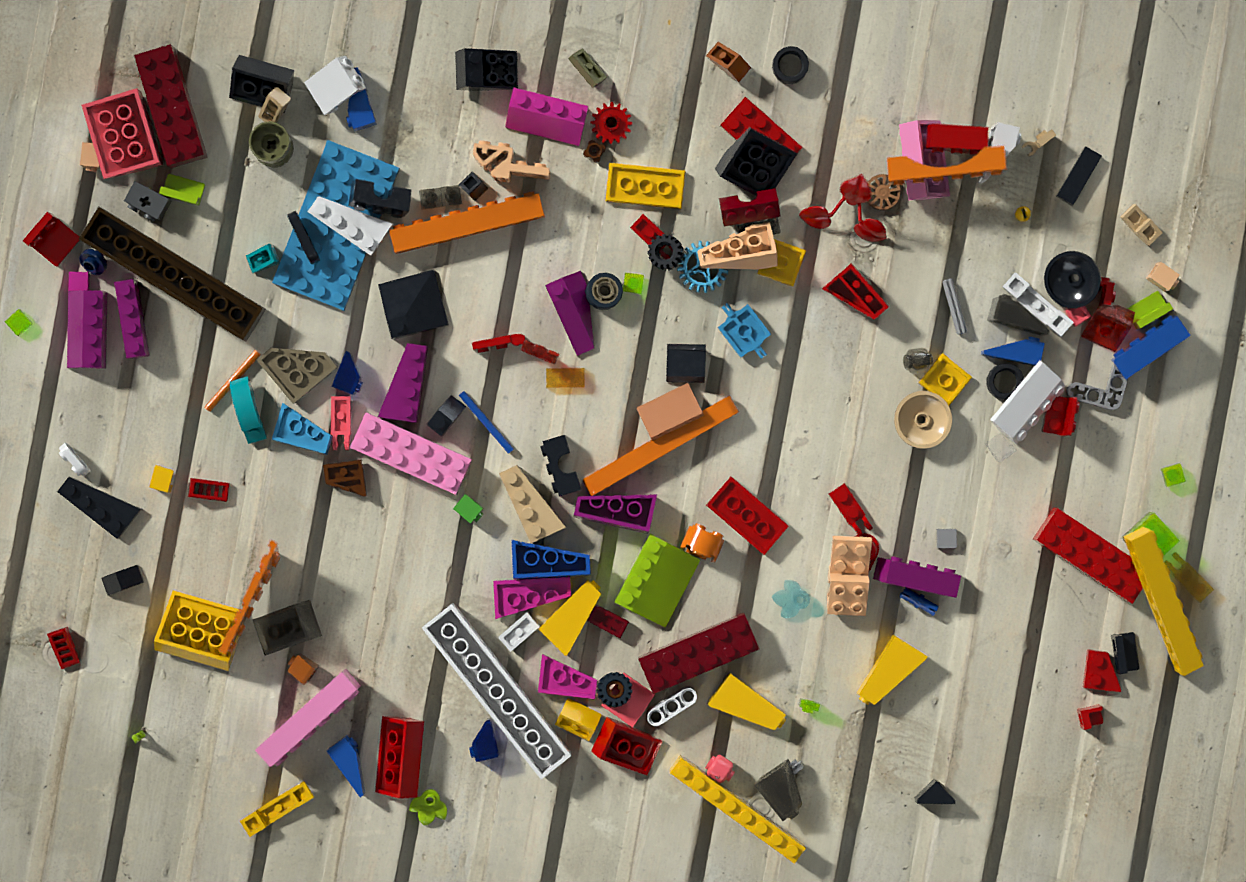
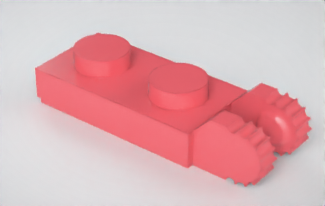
[331,396,351,450]

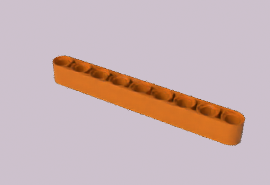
[582,395,739,496]

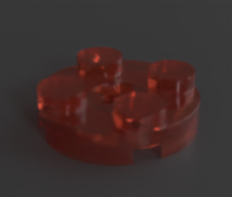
[521,340,560,365]

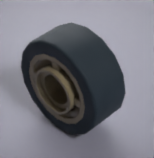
[585,272,623,310]

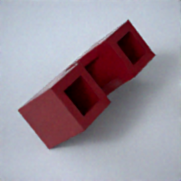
[719,188,781,227]

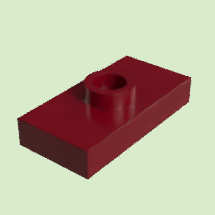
[587,604,629,639]

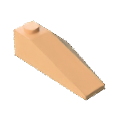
[697,222,778,269]

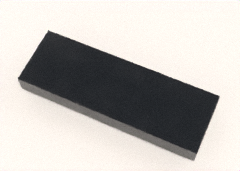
[1056,146,1102,206]

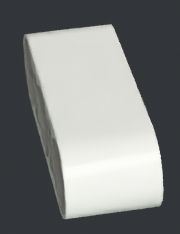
[647,686,697,726]

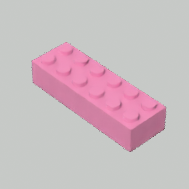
[350,412,473,495]
[255,669,361,767]

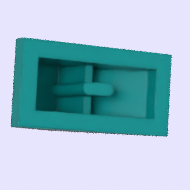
[246,243,280,274]

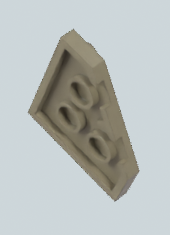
[256,348,338,404]

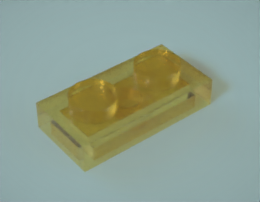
[546,368,585,388]

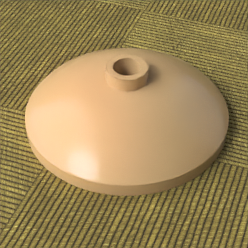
[894,391,952,449]

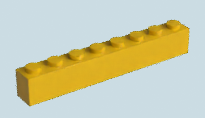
[1124,527,1204,676]
[669,755,806,864]

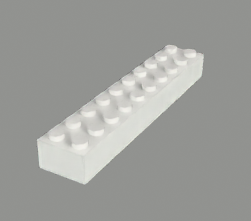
[422,603,572,779]

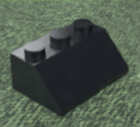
[229,55,295,113]

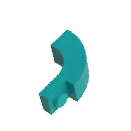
[229,376,267,444]

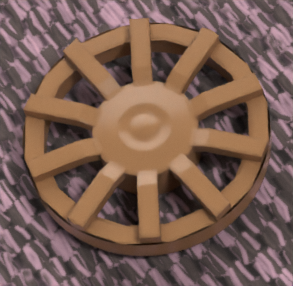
[867,174,901,210]

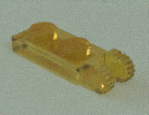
[1164,552,1214,603]

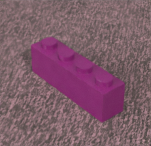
[114,279,150,359]

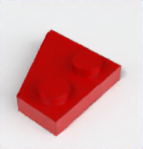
[1083,649,1121,692]

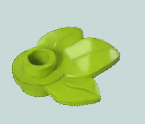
[409,789,447,826]

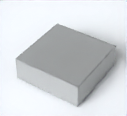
[936,529,957,548]

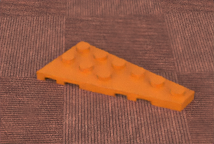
[219,540,281,657]

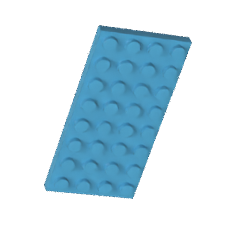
[272,140,400,311]

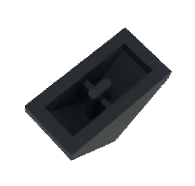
[101,565,144,596]
[915,779,955,804]

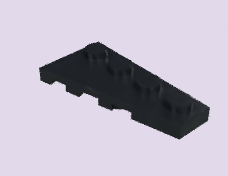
[57,477,142,539]

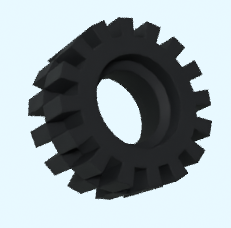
[647,234,684,271]

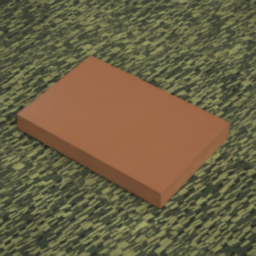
[637,383,704,441]

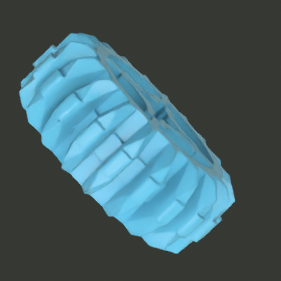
[677,241,728,293]

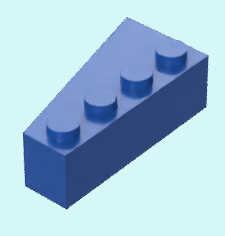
[1111,315,1191,380]
[511,540,591,579]

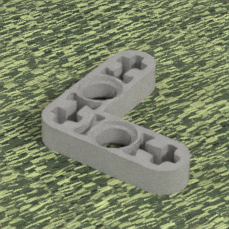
[1066,364,1128,410]

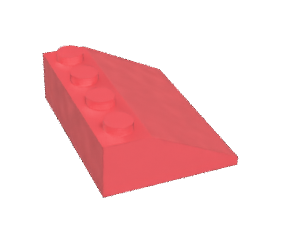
[81,88,163,179]

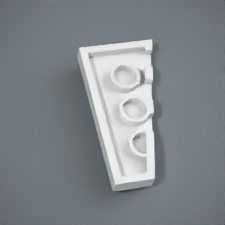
[308,196,393,256]

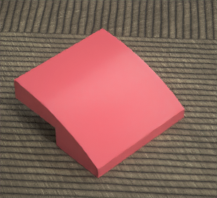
[601,672,655,728]

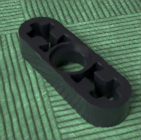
[287,210,320,265]

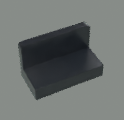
[1111,632,1139,674]

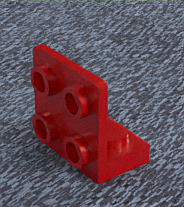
[22,211,80,267]
[1042,396,1079,436]

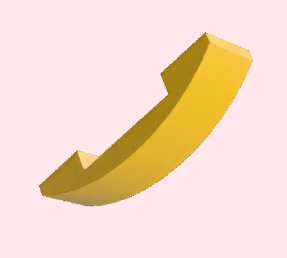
[240,781,314,837]

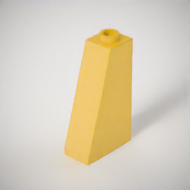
[539,579,601,656]
[857,635,928,705]
[707,672,786,730]

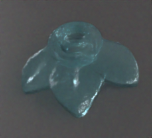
[772,580,810,618]

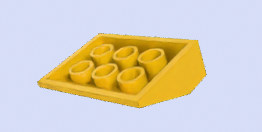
[154,591,240,671]

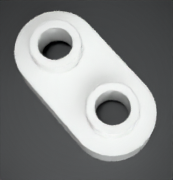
[59,442,91,477]

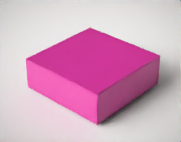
[68,272,89,291]

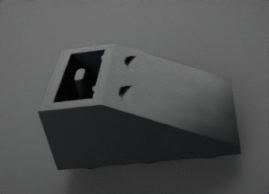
[455,48,518,91]

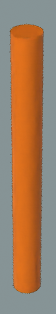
[204,350,261,412]

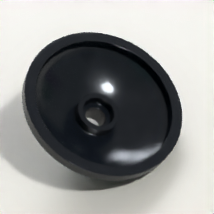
[1044,251,1101,308]

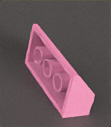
[899,120,950,201]

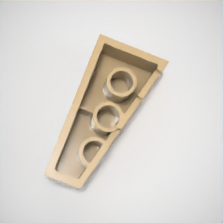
[499,465,566,543]

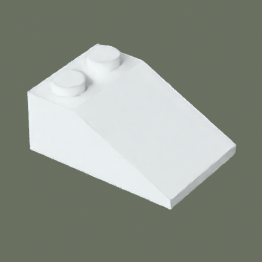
[978,122,1021,184]

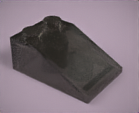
[987,294,1050,336]
[253,600,322,656]

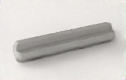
[943,278,967,335]

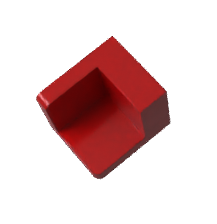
[1077,704,1103,730]

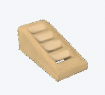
[258,87,291,123]

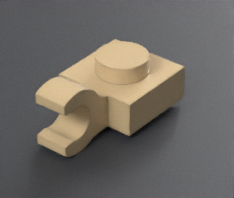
[1021,129,1056,157]

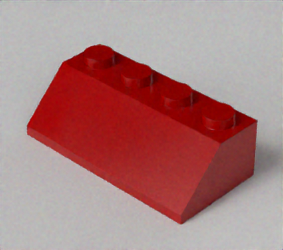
[375,716,424,799]

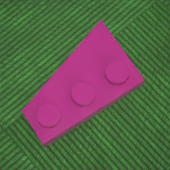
[538,654,597,699]

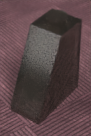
[754,759,802,821]

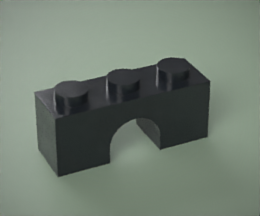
[348,179,412,218]
[540,435,581,496]

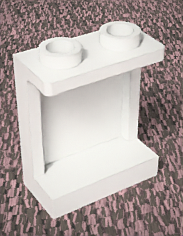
[304,56,366,115]

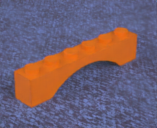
[887,146,1006,186]

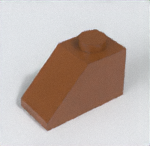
[706,42,751,82]
[287,653,319,685]

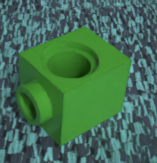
[453,494,484,523]

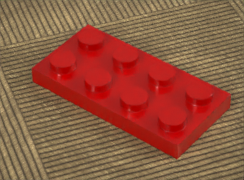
[720,97,803,153]
[706,476,789,555]

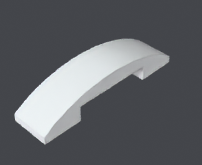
[1003,272,1074,337]

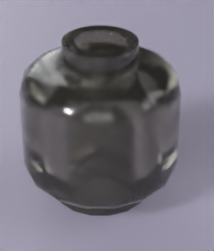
[903,348,933,374]

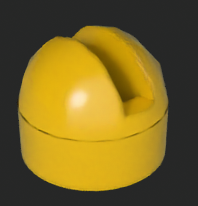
[1015,206,1031,222]

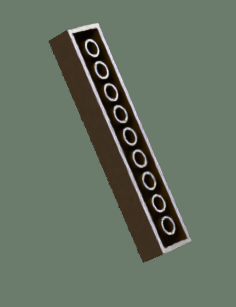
[79,206,266,341]

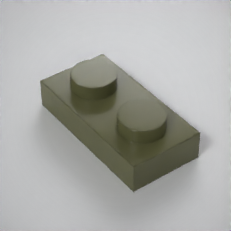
[568,48,607,88]

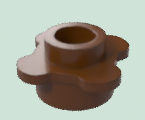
[583,140,606,163]

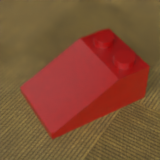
[591,717,663,775]

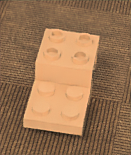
[473,141,550,183]
[827,536,872,616]

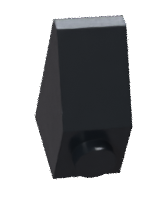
[426,395,466,437]

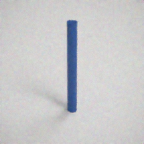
[459,391,514,454]

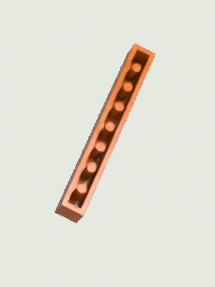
[389,191,545,254]

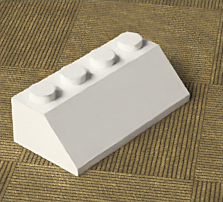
[990,361,1065,444]

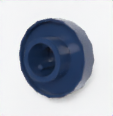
[79,249,107,275]

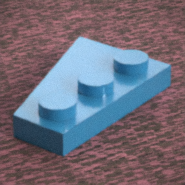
[272,403,333,455]

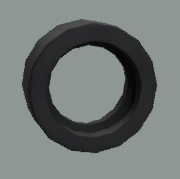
[772,46,809,84]
[986,364,1024,400]

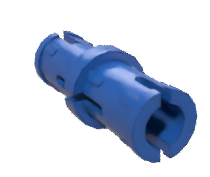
[899,587,939,616]

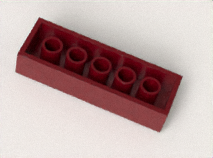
[134,44,208,168]
[638,612,760,694]

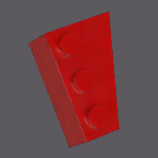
[926,123,989,155]
[822,263,889,320]

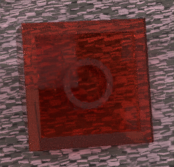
[1081,304,1135,352]

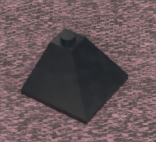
[715,127,798,196]
[378,269,449,340]

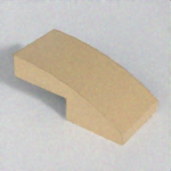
[1120,204,1162,246]

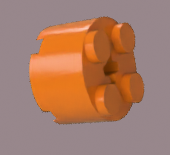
[680,523,724,563]

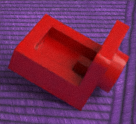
[1099,277,1116,306]

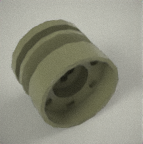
[249,121,294,168]

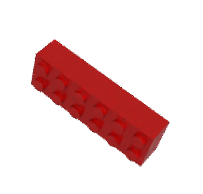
[1033,507,1143,604]

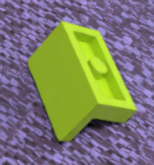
[159,174,205,206]
[1125,291,1173,330]

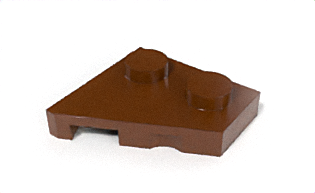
[323,460,367,497]

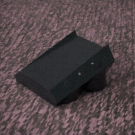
[666,344,706,383]

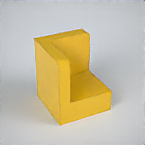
[149,465,174,493]

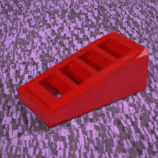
[188,478,230,502]
[47,627,80,669]

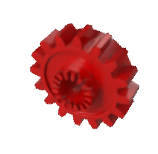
[590,102,632,145]

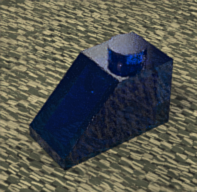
[331,351,363,395]
[469,718,499,762]

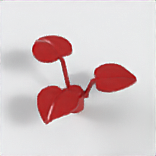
[799,173,887,242]

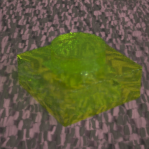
[623,272,644,294]
[4,309,33,336]
[1161,463,1186,487]
[798,698,820,714]

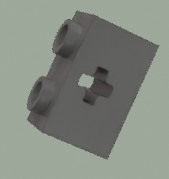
[124,181,172,222]

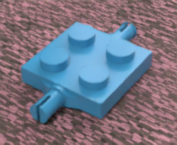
[717,303,771,359]

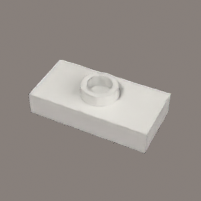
[498,612,540,652]

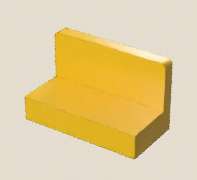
[555,698,602,741]

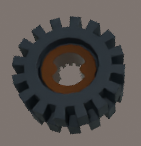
[596,672,633,708]

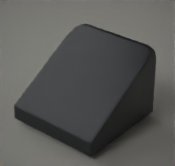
[458,172,488,201]

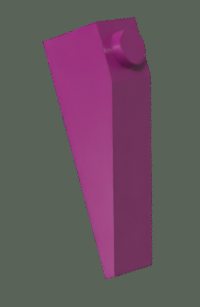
[545,271,594,356]

